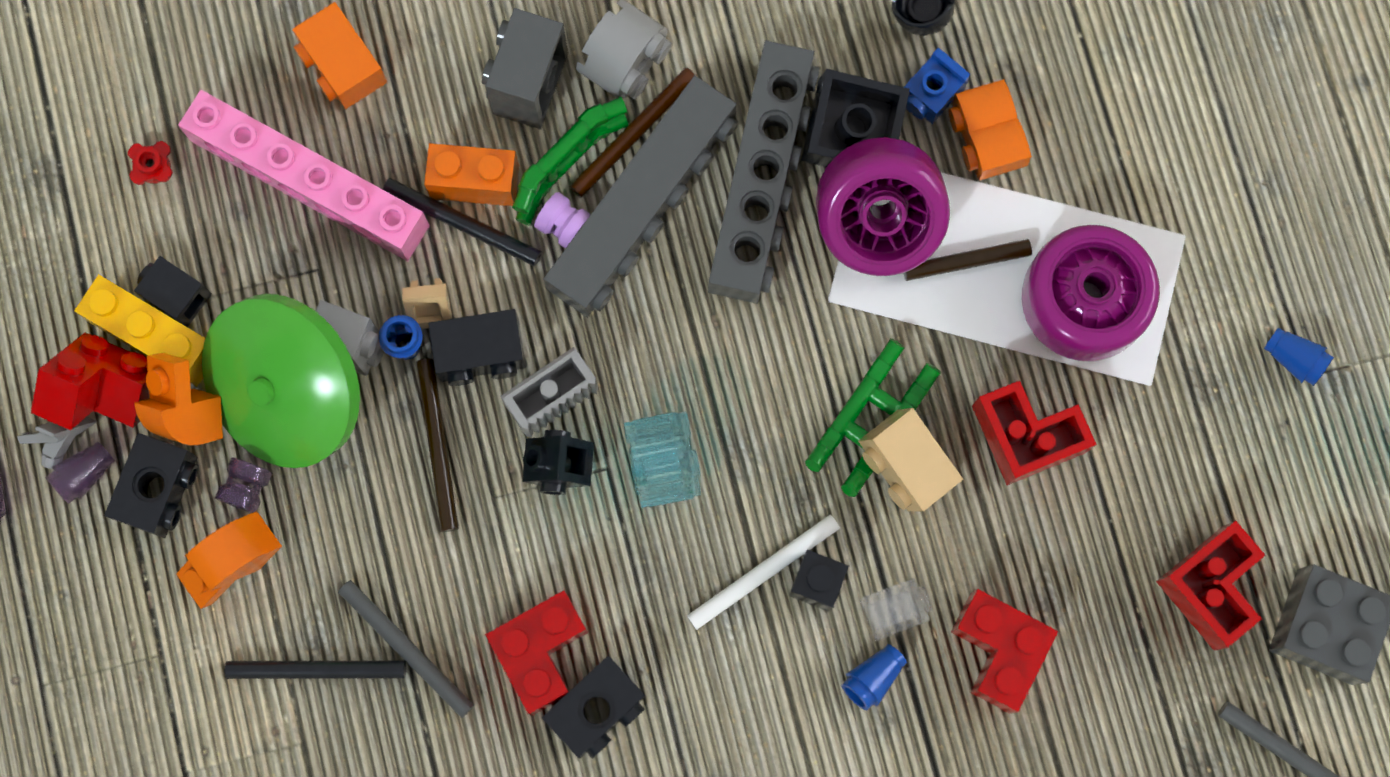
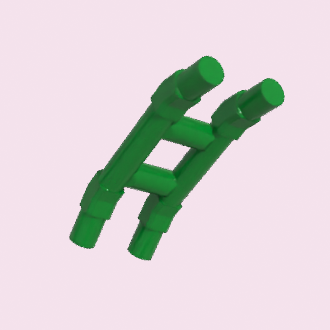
[512,96,629,226]
[805,338,941,497]

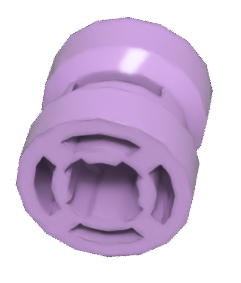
[534,192,591,249]

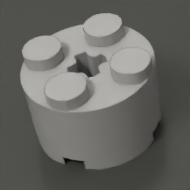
[576,0,672,100]

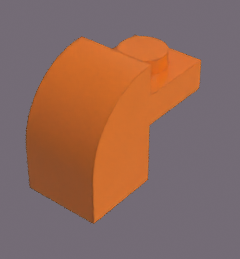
[134,353,223,445]
[176,511,282,609]

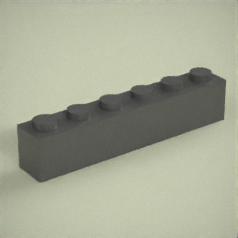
[543,75,738,318]

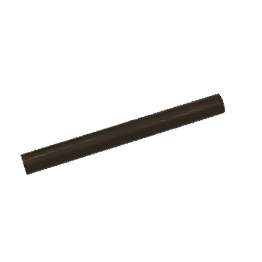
[416,358,459,532]

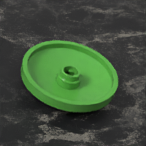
[202,294,360,468]

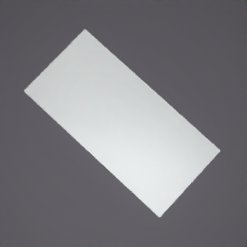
[828,172,1186,386]

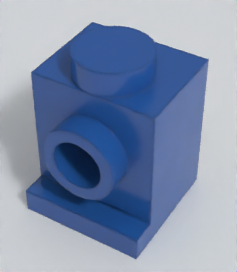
[904,47,971,124]

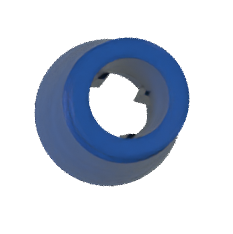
[379,315,423,360]
[1264,328,1334,386]
[841,644,907,711]

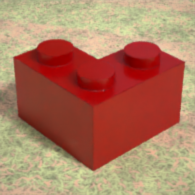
[31,332,150,430]
[972,380,1097,486]
[1156,521,1266,651]
[951,589,1059,714]
[485,590,588,716]

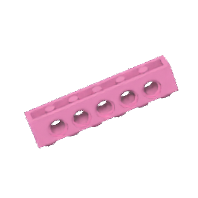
[178,90,430,262]

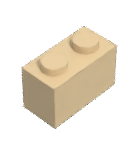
[858,408,964,512]

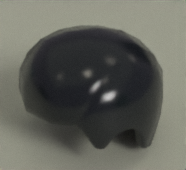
[892,0,955,36]

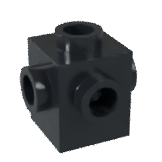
[522,430,594,495]

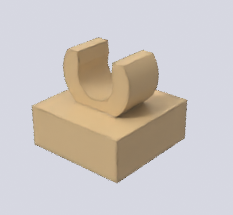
[402,278,452,329]

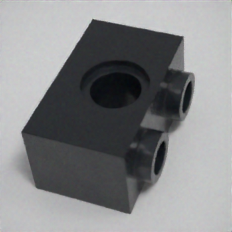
[104,433,199,538]
[542,655,646,759]

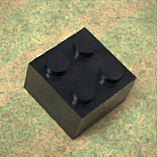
[801,68,910,167]

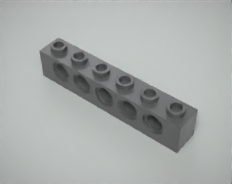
[708,40,820,304]

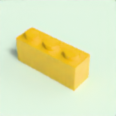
[74,274,205,387]

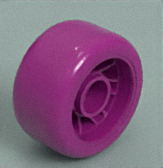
[816,137,950,276]
[1022,225,1160,361]

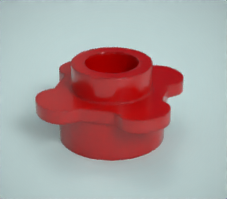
[128,141,173,185]

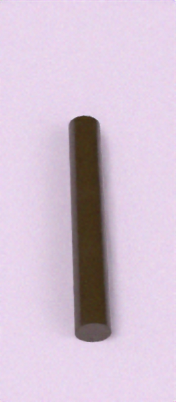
[903,239,1032,281]

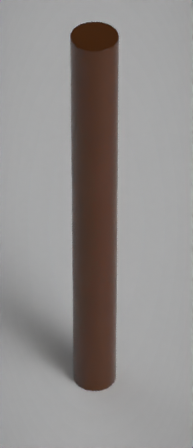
[569,67,696,198]

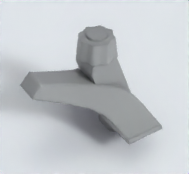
[17,417,97,469]

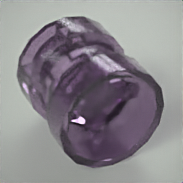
[214,457,273,513]

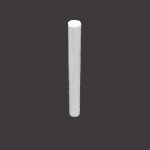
[687,514,840,630]

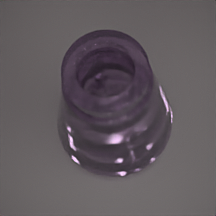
[45,442,115,504]

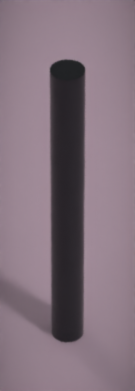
[383,178,542,267]
[225,660,406,679]

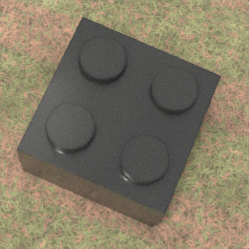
[482,8,568,130]
[1268,564,1390,685]

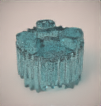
[624,411,701,508]

